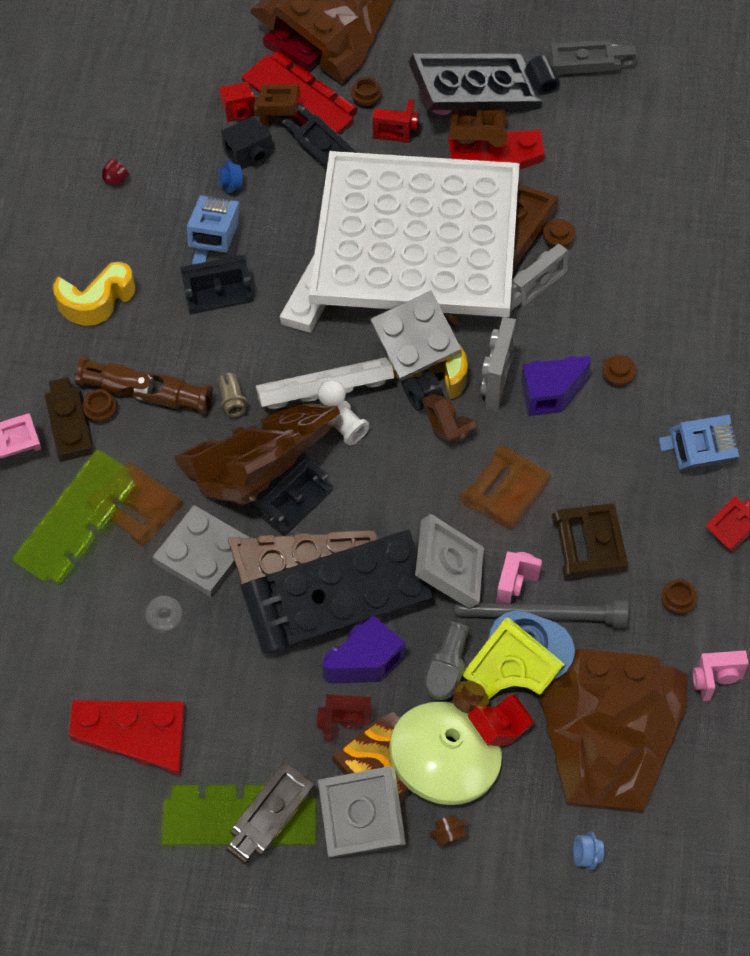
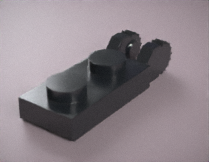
[282,103,357,168]

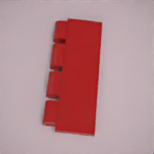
[241,51,358,135]

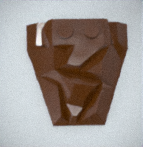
[250,0,393,85]
[174,403,340,504]
[537,648,688,814]

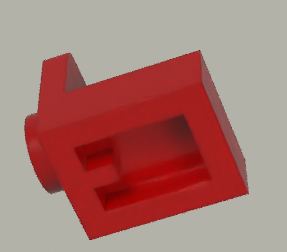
[219,81,257,123]
[372,100,419,143]
[705,496,750,552]
[467,694,534,746]

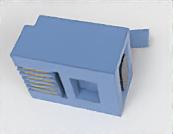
[187,195,239,265]
[658,415,739,470]

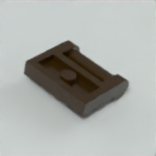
[551,503,628,581]

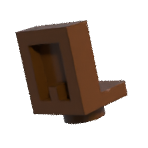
[254,85,301,128]
[421,394,477,442]

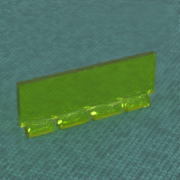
[12,449,137,584]
[161,785,316,846]

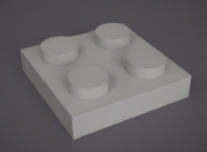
[370,290,461,381]
[480,317,516,412]
[152,505,250,598]
[415,514,484,609]
[318,766,406,858]

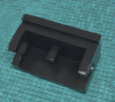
[180,254,254,315]
[255,453,332,536]

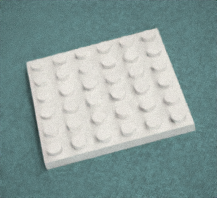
[309,151,519,317]

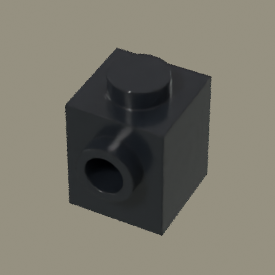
[221,116,273,170]

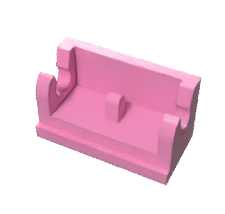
[0,413,41,459]

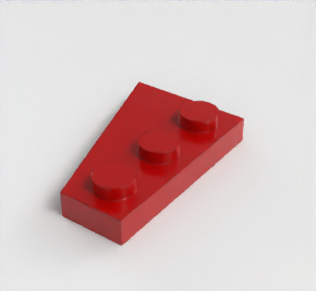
[448,130,545,170]

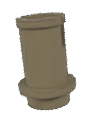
[217,373,247,418]

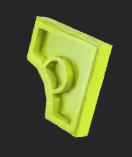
[462,617,565,699]

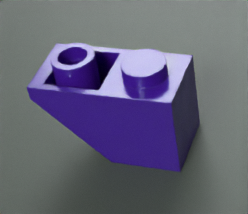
[521,356,591,417]
[322,615,405,684]

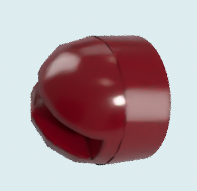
[102,158,130,186]

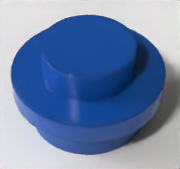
[218,161,242,193]

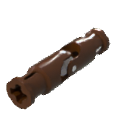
[75,356,213,415]

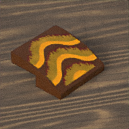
[331,711,411,802]

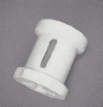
[332,400,369,446]

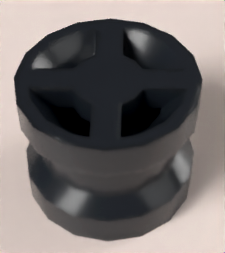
[403,369,444,411]

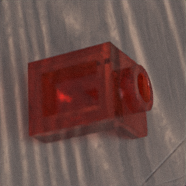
[317,694,372,742]

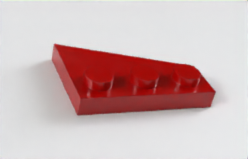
[69,700,185,777]

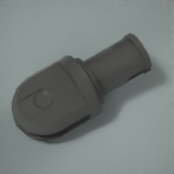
[423,621,470,702]

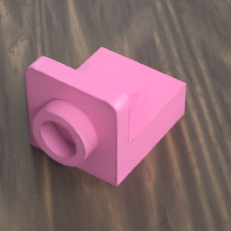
[496,551,542,604]
[692,650,749,702]

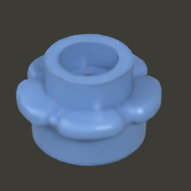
[573,831,604,870]

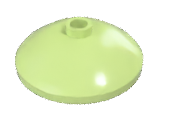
[389,702,502,805]

